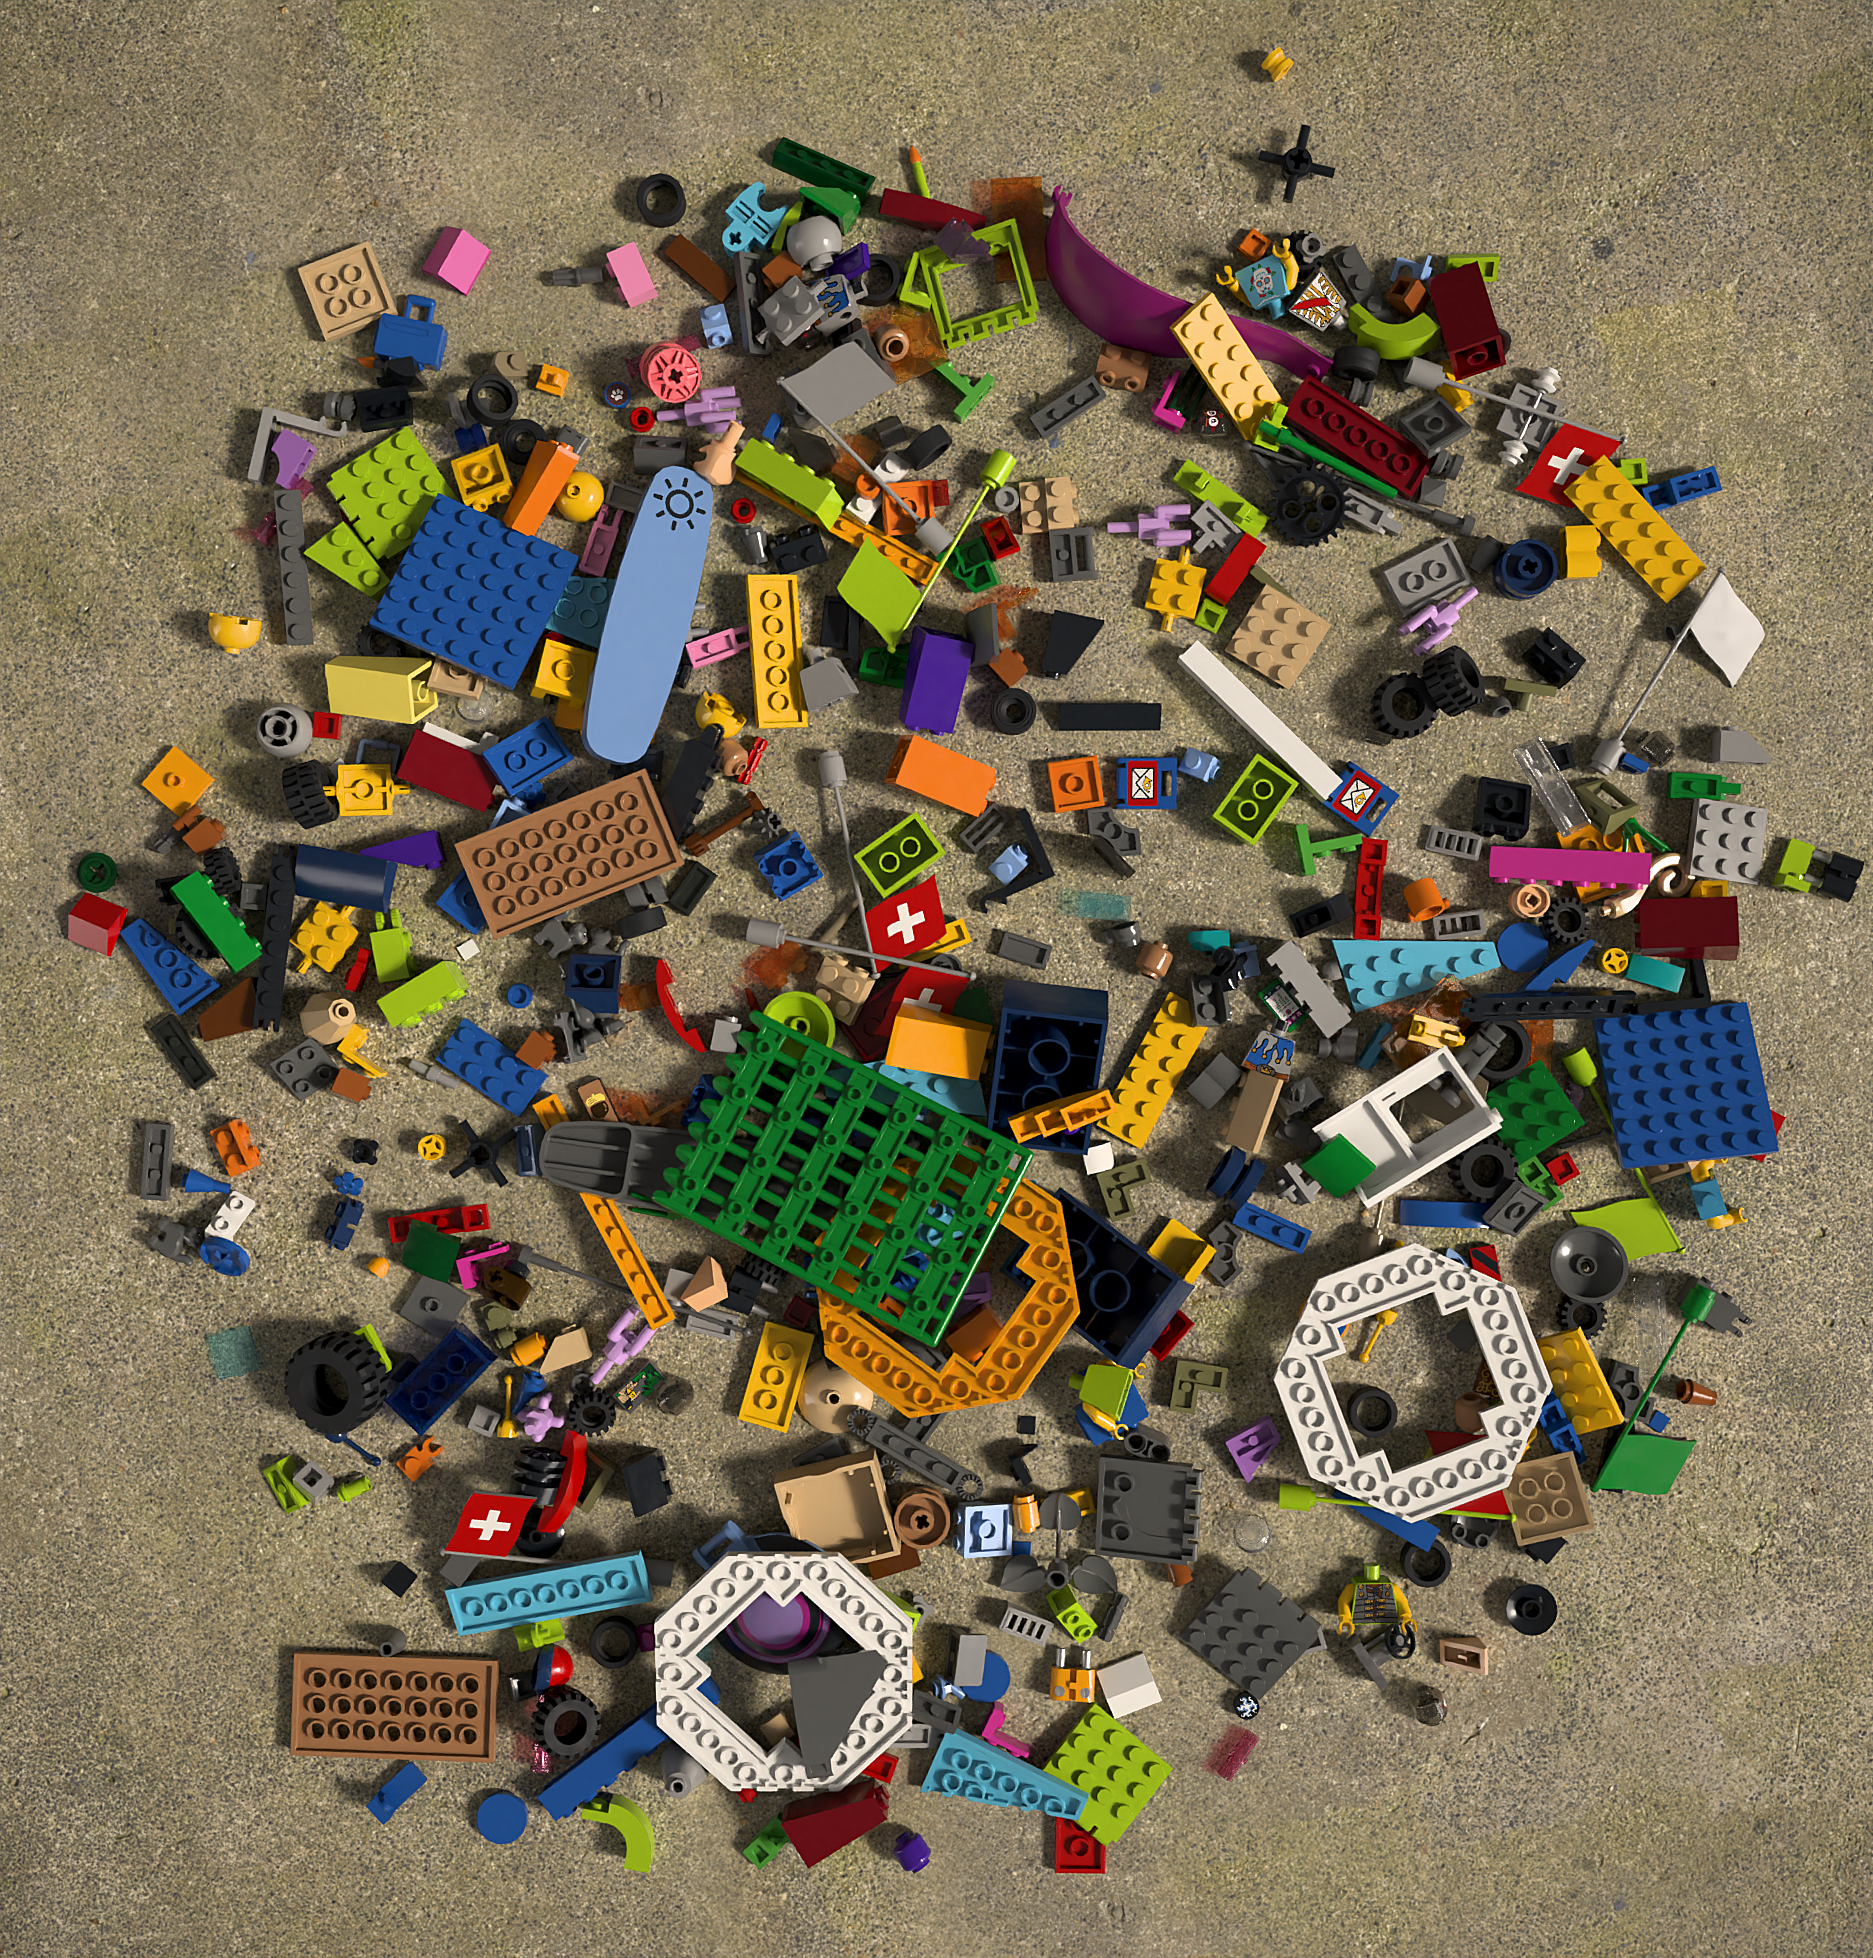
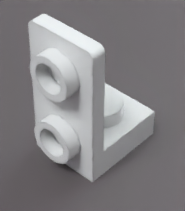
[205,1191,255,1242]

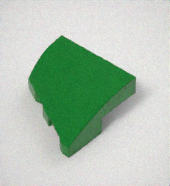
[935,536,1002,594]
[859,643,911,690]

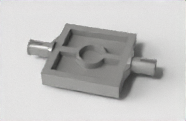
[755,275,828,347]

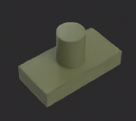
[1250,565,1295,602]
[1499,676,1557,712]

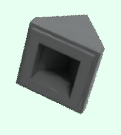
[874,416,908,450]

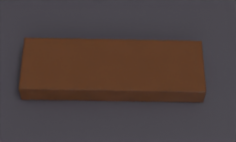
[664,233,737,304]

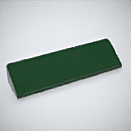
[771,137,876,206]

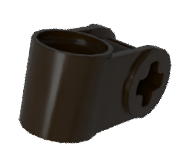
[480,1266,532,1311]

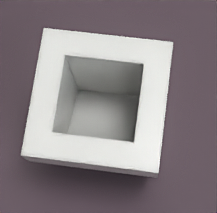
[1082,1141,1115,1175]

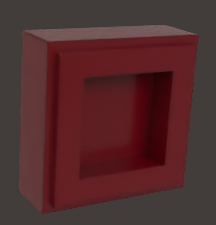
[782,1294,817,1330]

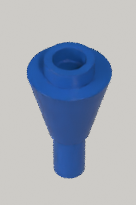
[181,1168,232,1194]
[510,1371,546,1416]

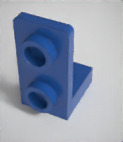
[366,1761,427,1825]

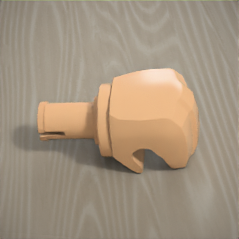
[693,420,745,486]

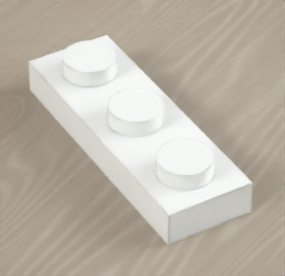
[845,451,911,526]

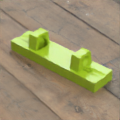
[1172,459,1270,538]

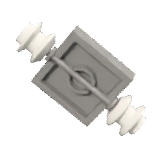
[1494,366,1564,467]

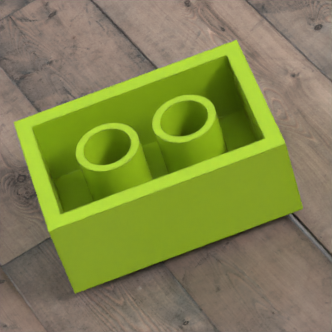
[1209,753,1299,848]
[854,811,946,899]
[377,961,470,1029]

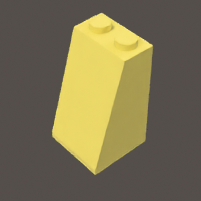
[324,656,438,724]

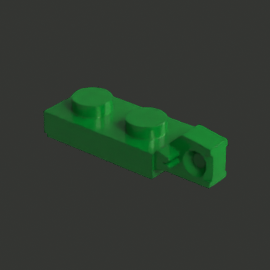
[1666,772,1741,801]

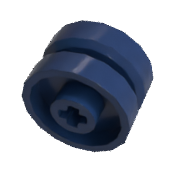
[1492,539,1558,602]
[1205,1145,1266,1212]

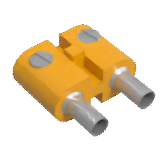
[1049,1648,1095,1702]

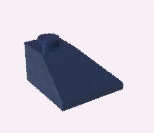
[565,954,622,1014]

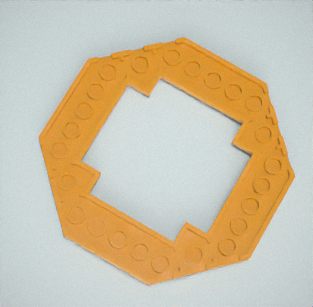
[811,1145,1080,1418]

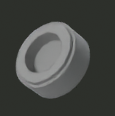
[994,486,1019,514]

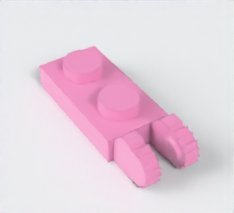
[579,504,625,578]
[685,624,750,670]

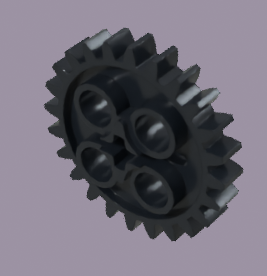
[1268,462,1352,548]

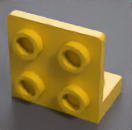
[1148,1218,1217,1284]

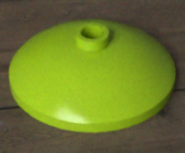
[763,991,835,1061]

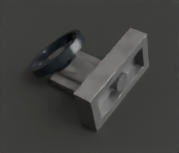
[1348,1622,1416,1690]

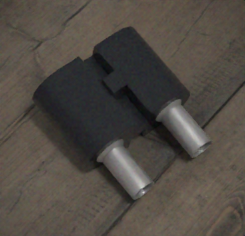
[1803,850,1864,903]
[720,1264,779,1318]

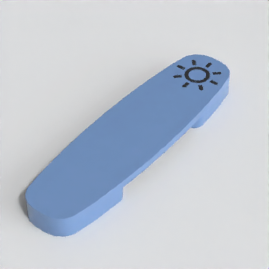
[582,466,713,765]

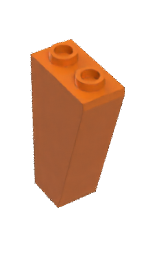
[502,439,580,536]

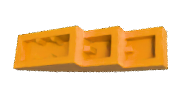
[1008,1087,1117,1143]

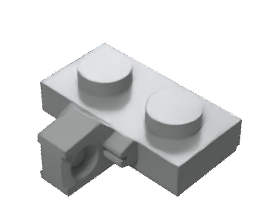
[1189,499,1244,554]

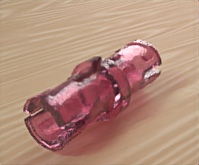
[1217,1729,1260,1782]

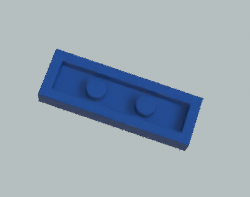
[1231,1202,1312,1255]

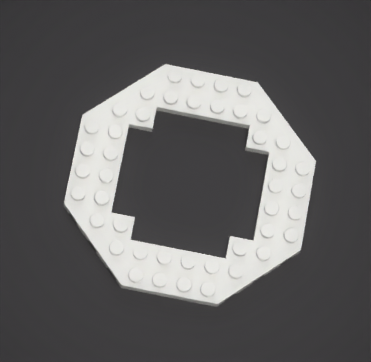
[1273,1242,1553,1523]
[654,1551,912,1791]

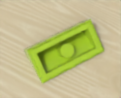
[262,1455,311,1514]

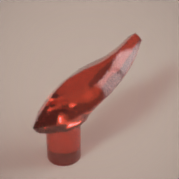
[744,987,763,1033]

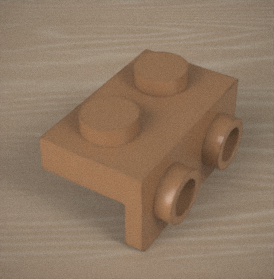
[1095,343,1152,393]

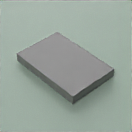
[1380,537,1473,618]

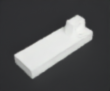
[423,722,501,756]

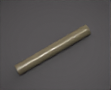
[808,896,865,957]

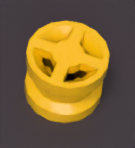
[1261,47,1294,82]
[1596,948,1628,974]
[418,1134,448,1161]

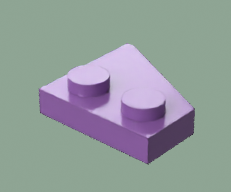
[941,1271,992,1326]
[1223,1415,1281,1483]

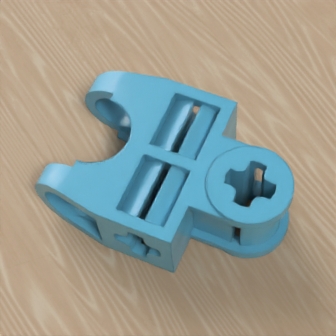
[722,182,791,260]

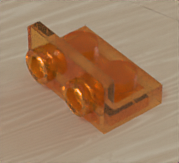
[751,935,810,991]

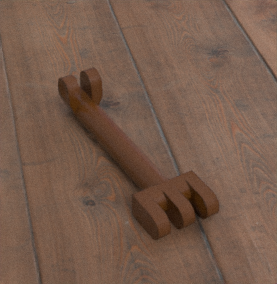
[685,791,765,857]

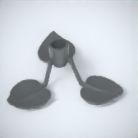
[1000,1492,1118,1594]

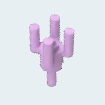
[657,386,742,434]
[1107,504,1191,547]
[1397,586,1479,657]
[590,1304,658,1385]
[517,1391,569,1442]

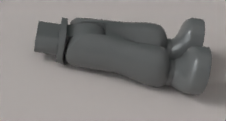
[558,958,626,1048]
[1428,1021,1507,1108]

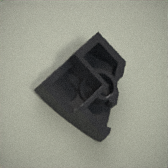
[376,356,428,392]

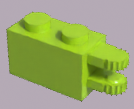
[370,908,417,983]

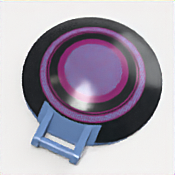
[692,1520,849,1675]

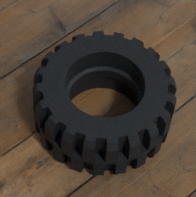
[284,1331,388,1435]

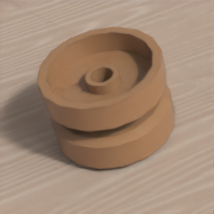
[894,1485,950,1549]

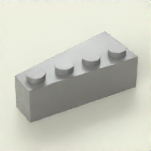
[1260,940,1352,1039]

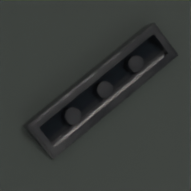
[1059,703,1162,731]

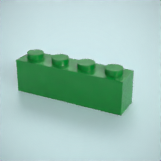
[170,870,262,975]

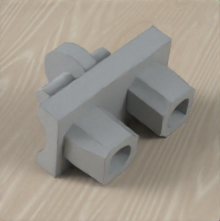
[1274,1158,1321,1206]

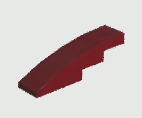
[878,188,987,237]

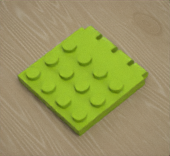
[325,426,461,562]
[1040,1702,1173,1847]

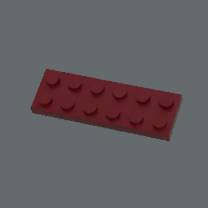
[1283,374,1436,501]

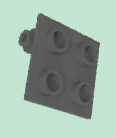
[269,1038,340,1101]

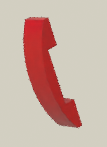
[1353,838,1388,942]
[656,959,708,1053]
[388,1203,491,1243]
[536,1429,587,1533]

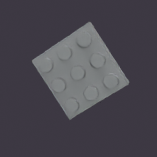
[1684,798,1768,885]

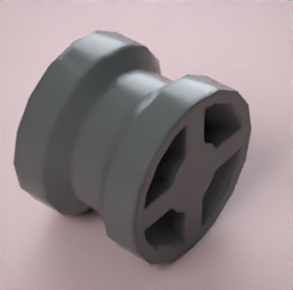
[1347,377,1375,408]

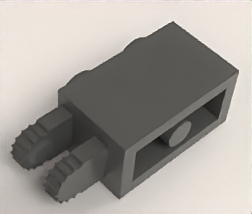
[1673,1276,1752,1338]

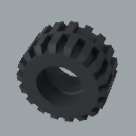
[1423,645,1485,717]
[1370,672,1440,740]
[282,759,339,830]
[175,894,243,960]
[1447,1138,1519,1203]
[531,1687,601,1760]

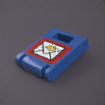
[1115,758,1177,810]
[1319,761,1400,838]

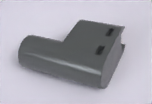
[554,424,590,458]

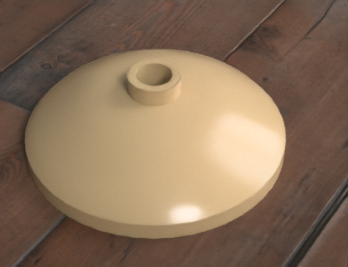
[797,1359,873,1433]

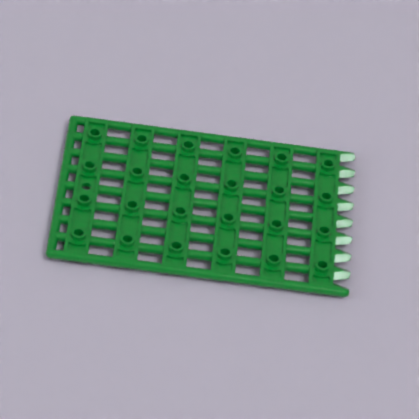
[651,1010,1034,1347]

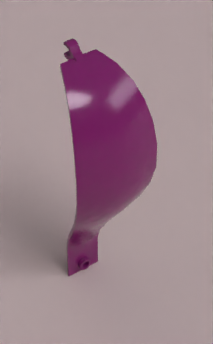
[1044,185,1334,382]

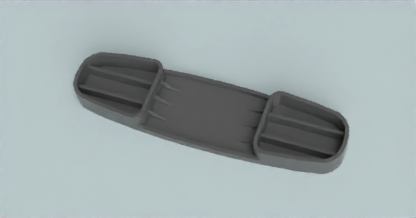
[539,1121,844,1223]

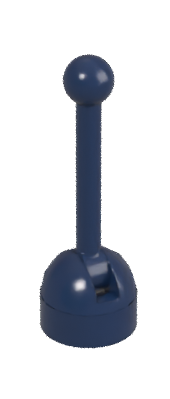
[324,1433,381,1467]

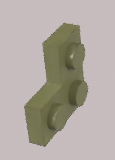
[1095,1157,1152,1222]
[1169,1358,1228,1414]

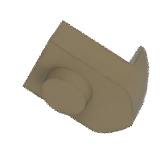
[488,351,530,380]

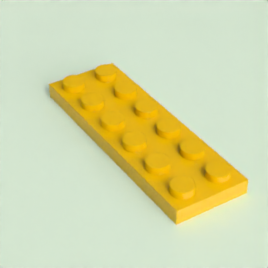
[1169,292,1287,445]
[1562,455,1707,604]
[745,575,808,729]
[1096,991,1208,1149]

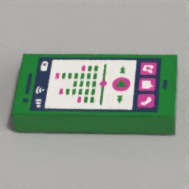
[1257,978,1309,1033]

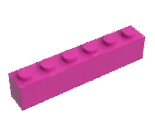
[1488,846,1652,890]

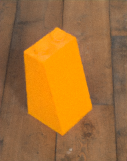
[885,1003,996,1081]

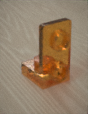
[832,434,880,490]
[619,980,662,1012]

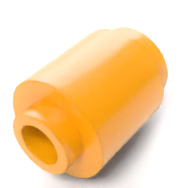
[510,1332,550,1366]
[1012,1493,1040,1533]

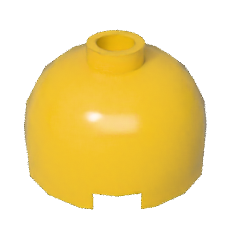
[555,470,606,523]
[208,613,262,654]
[695,691,747,739]

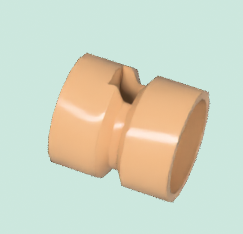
[1508,884,1550,918]

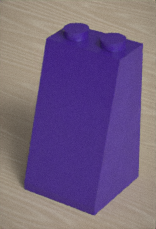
[898,625,975,736]

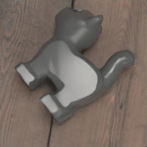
[532,909,588,961]
[586,927,631,959]
[148,1216,204,1267]

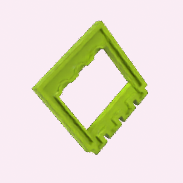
[918,218,1040,350]

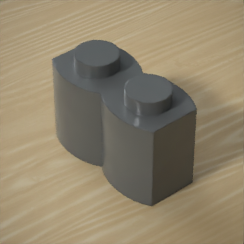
[1184,1052,1243,1110]

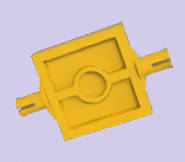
[1145,546,1207,633]
[323,764,410,817]
[289,901,362,974]

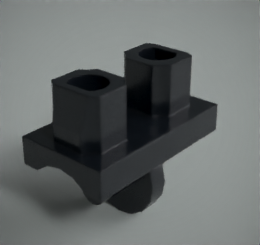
[1209,946,1248,992]

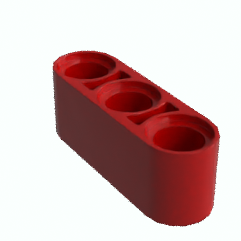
[1204,532,1267,607]

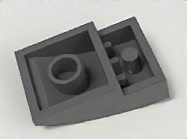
[964,603,1000,668]

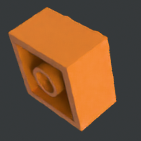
[945,1302,1004,1363]

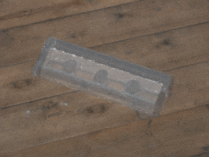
[1511,735,1592,838]
[1633,1276,1670,1381]

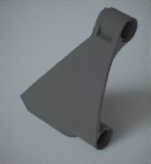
[788,1646,888,1779]

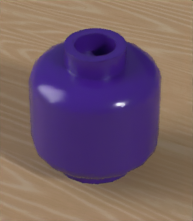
[893,1831,931,1873]

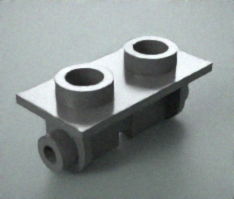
[552,1011,587,1065]

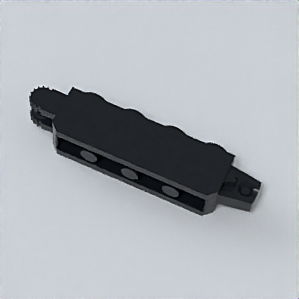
[660,723,725,844]

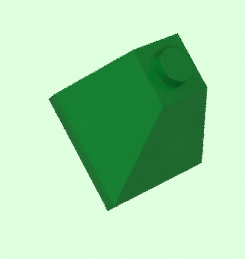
[799,187,861,236]

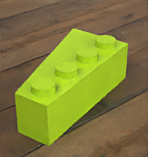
[735,437,846,530]

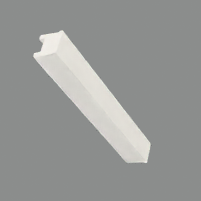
[1177,640,1343,804]

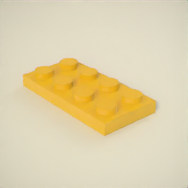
[738,1320,815,1433]
[1535,1327,1624,1435]

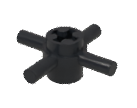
[1258,125,1335,203]
[449,1120,518,1188]

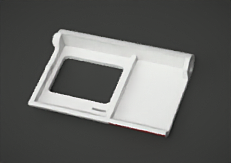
[1312,1045,1503,1208]

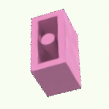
[605,242,658,308]

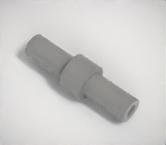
[409,1059,459,1090]

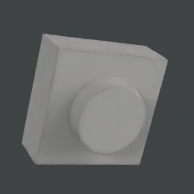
[467,1402,503,1438]

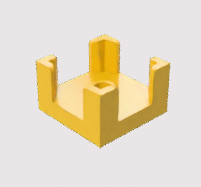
[530,639,596,710]

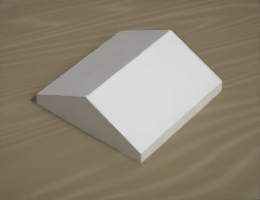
[1096,1652,1162,1719]

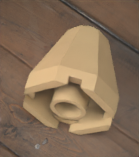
[299,991,356,1046]

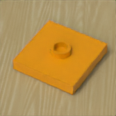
[142,746,215,817]

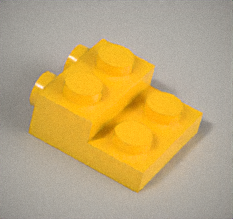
[451,443,516,512]

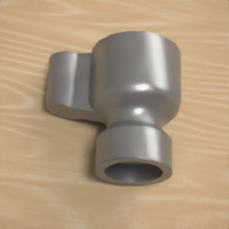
[1317,1028,1358,1063]

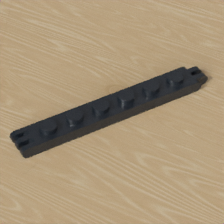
[252,844,297,1032]
[1459,990,1636,1022]

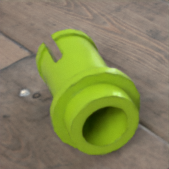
[337,1475,372,1503]

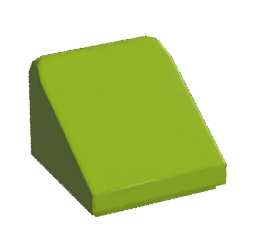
[1193,596,1229,634]

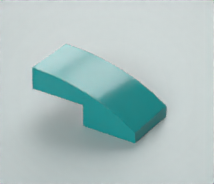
[1623,953,1685,993]

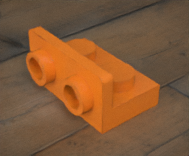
[210,1119,261,1178]

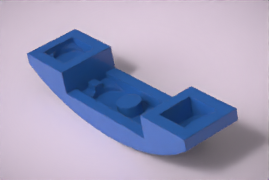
[1399,1199,1496,1228]

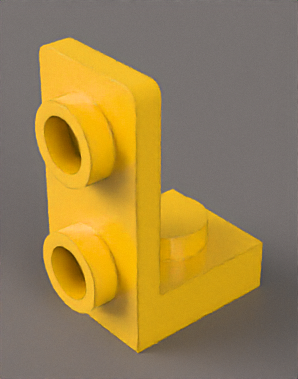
[337,1023,388,1079]

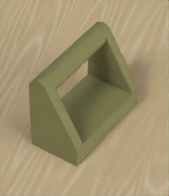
[1569,778,1640,836]
[575,1446,619,1514]

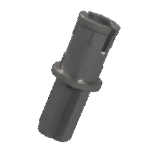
[552,266,604,287]

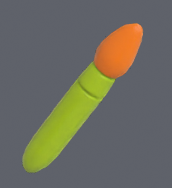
[909,146,930,198]

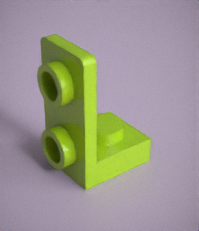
[896,251,932,316]
[1772,838,1815,894]
[1046,1583,1099,1643]

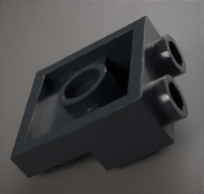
[1472,776,1532,842]

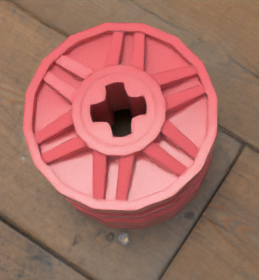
[639,340,701,403]

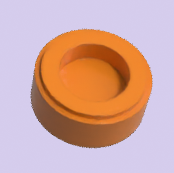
[855,472,881,500]

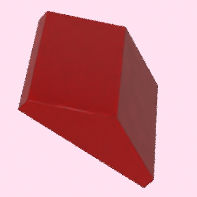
[68,892,128,957]
[1149,1309,1195,1362]

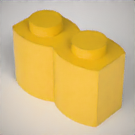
[1559,525,1602,580]

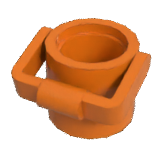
[1402,878,1450,924]

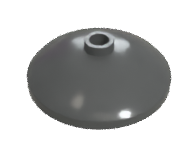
[1549,1226,1629,1304]

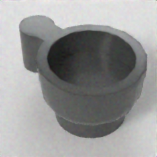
[1101,921,1141,948]

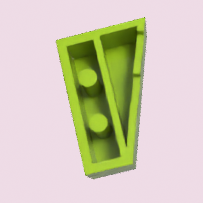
[303,522,392,603]

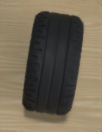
[1459,1020,1531,1082]

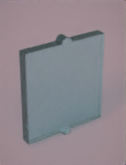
[208,1326,261,1380]

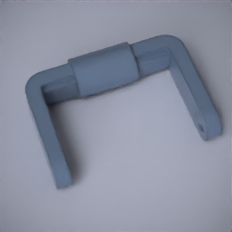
[355,738,402,774]

